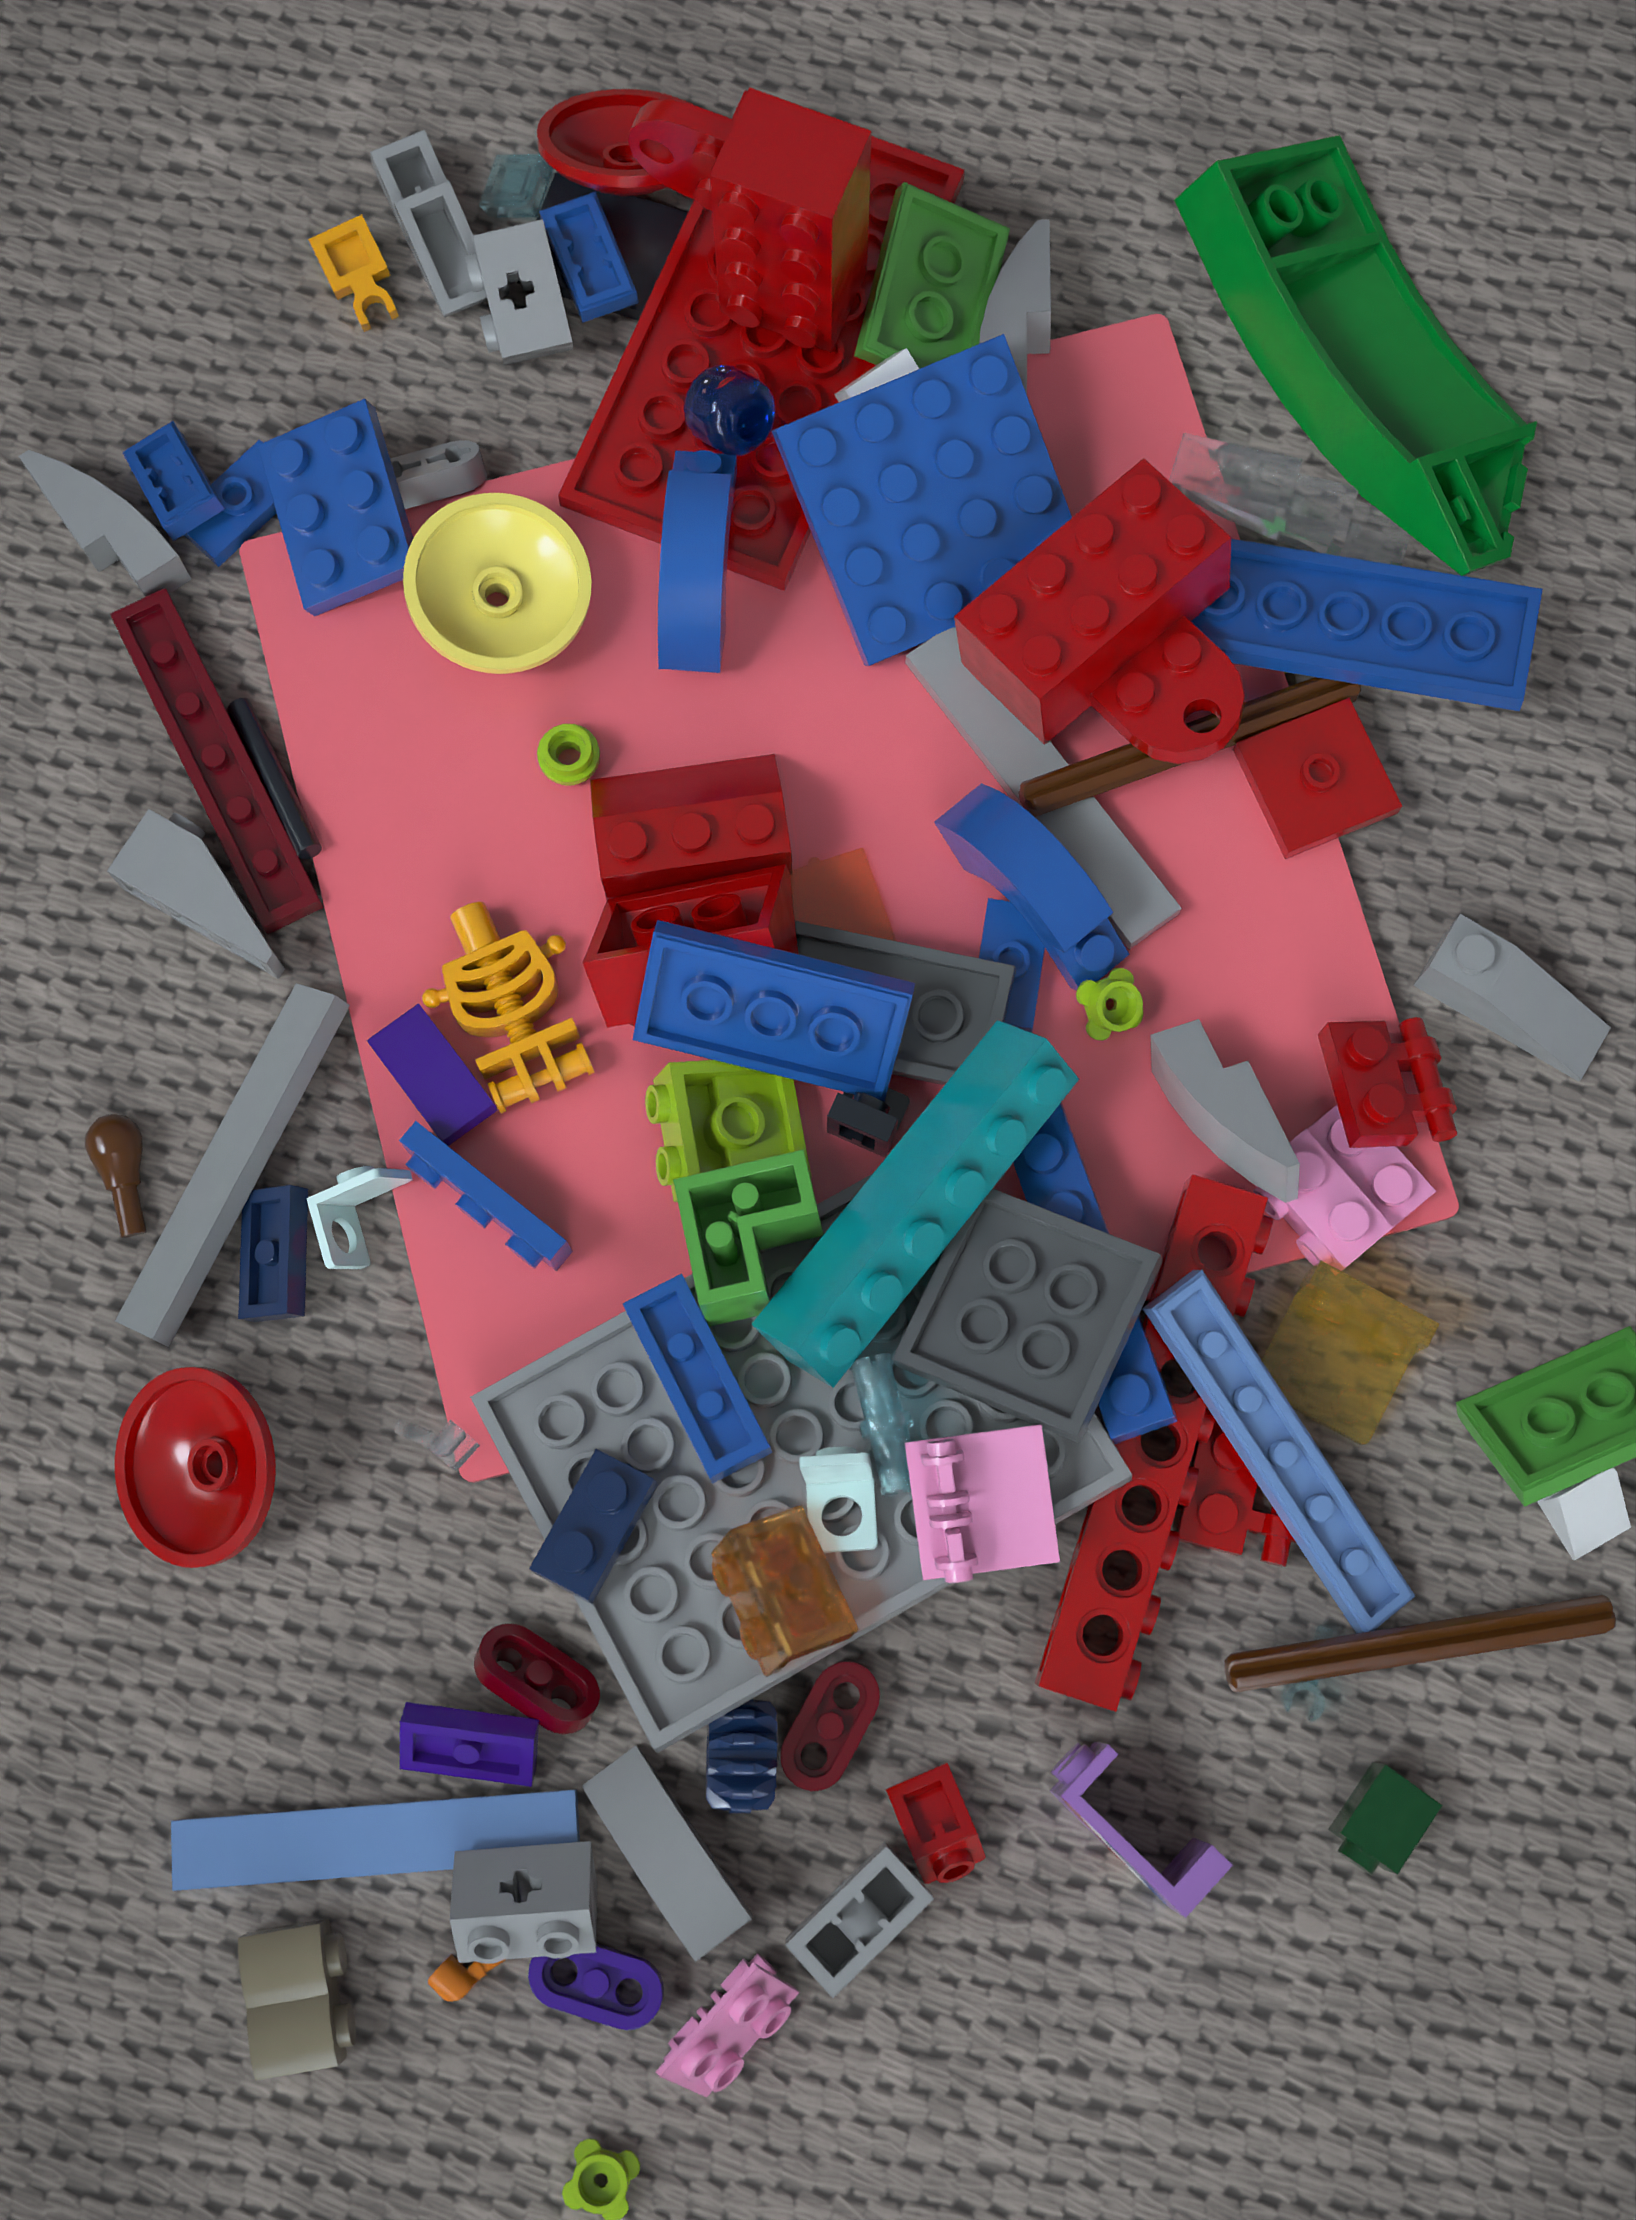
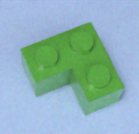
[673,1150,824,1327]

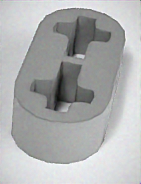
[390,440,487,509]

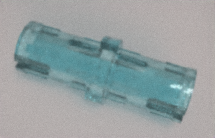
[850,1353,914,1497]

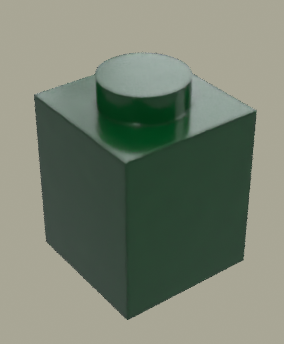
[1328,1762,1443,1875]

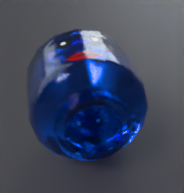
[683,364,776,456]

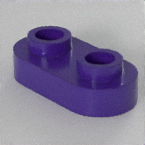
[528,1943,664,2030]

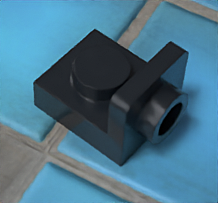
[827,1088,910,1158]

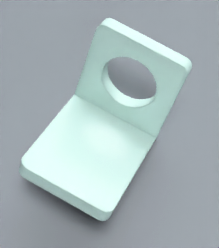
[306,1166,413,1269]
[799,1447,878,1553]

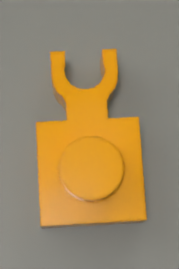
[308,214,399,332]

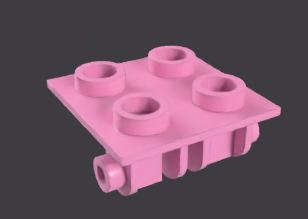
[905,1424,1060,1583]
[656,1953,800,2098]

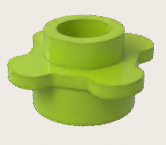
[1076,968,1143,1041]
[562,2138,640,2220]

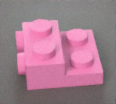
[1253,1105,1436,1276]

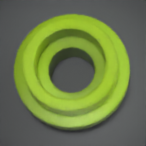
[537,724,600,786]

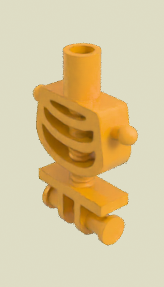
[422,902,595,1114]

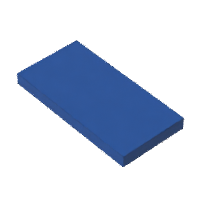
[632,920,915,1101]

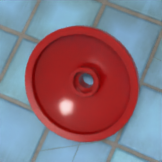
[537,89,693,196]
[114,1367,276,1568]

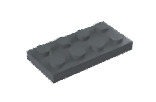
[795,921,1016,1085]

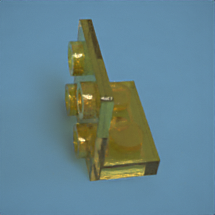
[1261,1260,1440,1445]

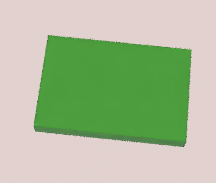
[854,182,1010,369]
[1456,1326,1636,1507]

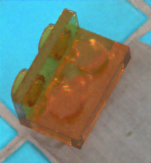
[711,1505,859,1677]

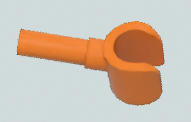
[428,1954,507,2002]

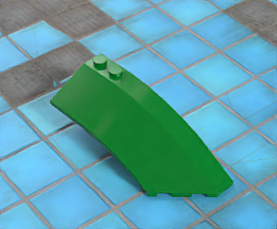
[1174,135,1538,576]

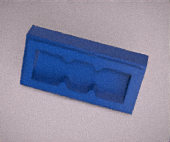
[539,192,638,323]
[122,421,225,541]
[184,439,276,567]
[979,898,1045,1033]

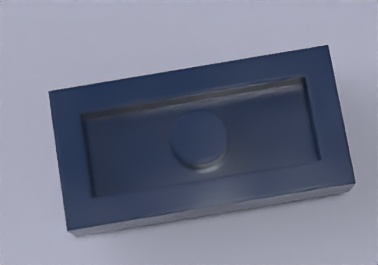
[238,1185,308,1322]
[529,1449,658,1604]

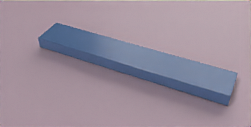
[1142,1270,1415,1633]
[171,1789,580,1891]

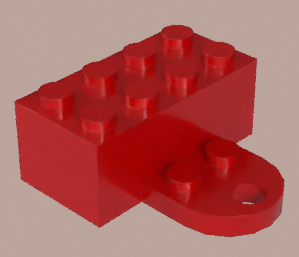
[628,87,872,352]
[954,458,1245,764]

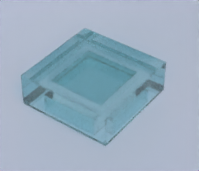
[479,154,554,218]

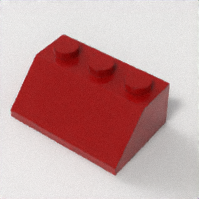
[590,754,793,900]
[583,864,798,1028]

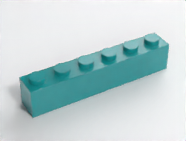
[751,1020,1079,1388]

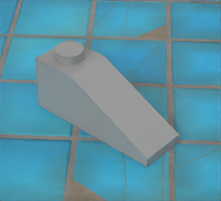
[107,809,285,979]
[1413,914,1611,1082]

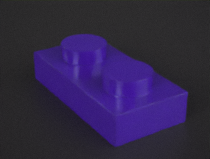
[400,1702,539,1787]

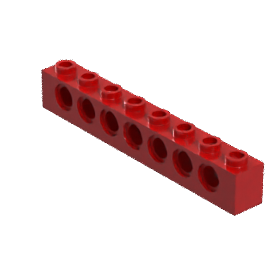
[1035,1174,1273,1712]

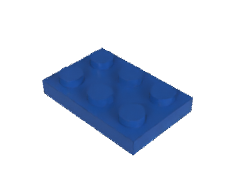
[258,399,414,616]

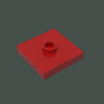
[1233,698,1403,859]

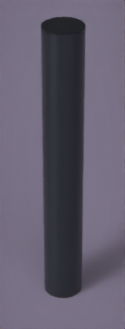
[227,698,322,860]

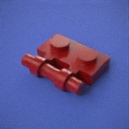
[1318,1017,1458,1148]
[1176,1420,1314,1567]

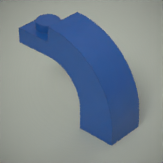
[658,450,737,673]
[934,783,1130,991]

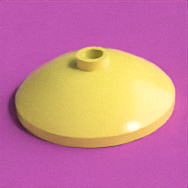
[403,493,592,674]

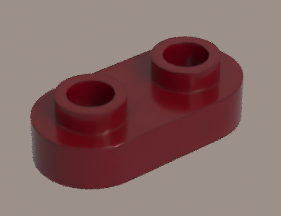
[474,1623,600,1734]
[780,1662,880,1791]

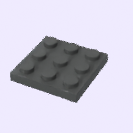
[892,1189,1162,1444]

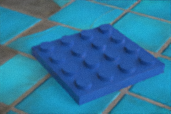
[772,334,1072,666]

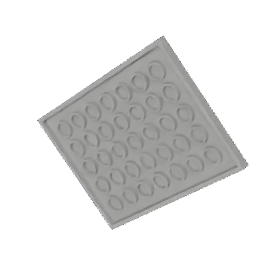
[470,1174,1132,1753]

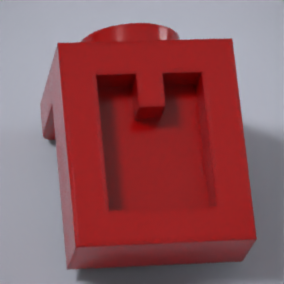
[886,1763,986,1884]

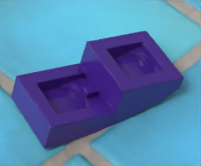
[366,1003,498,1146]

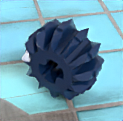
[706,1698,778,1814]

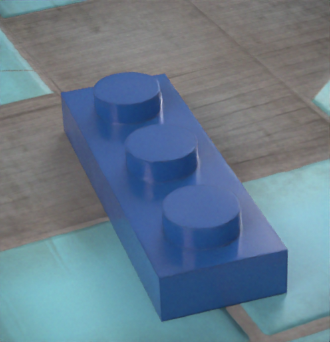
[399,1121,573,1271]
[622,1273,773,1484]

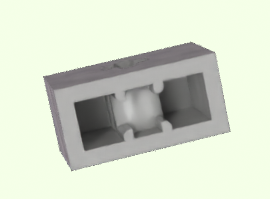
[465,219,573,365]
[450,1841,597,1964]
[785,1841,934,1998]

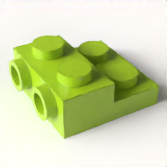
[645,1060,812,1202]

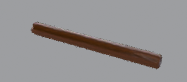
[1018,677,1361,817]
[1224,1595,1616,1692]

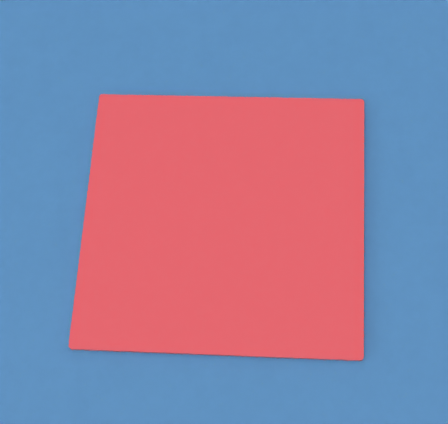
[239,314,1459,1483]

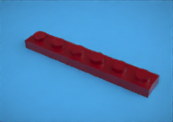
[110,588,324,935]

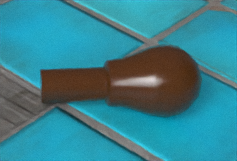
[85,1114,147,1238]

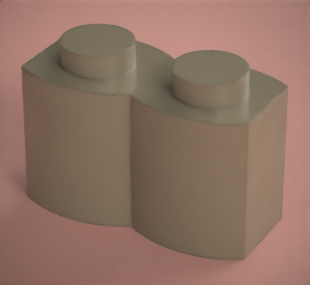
[238,1918,356,2081]

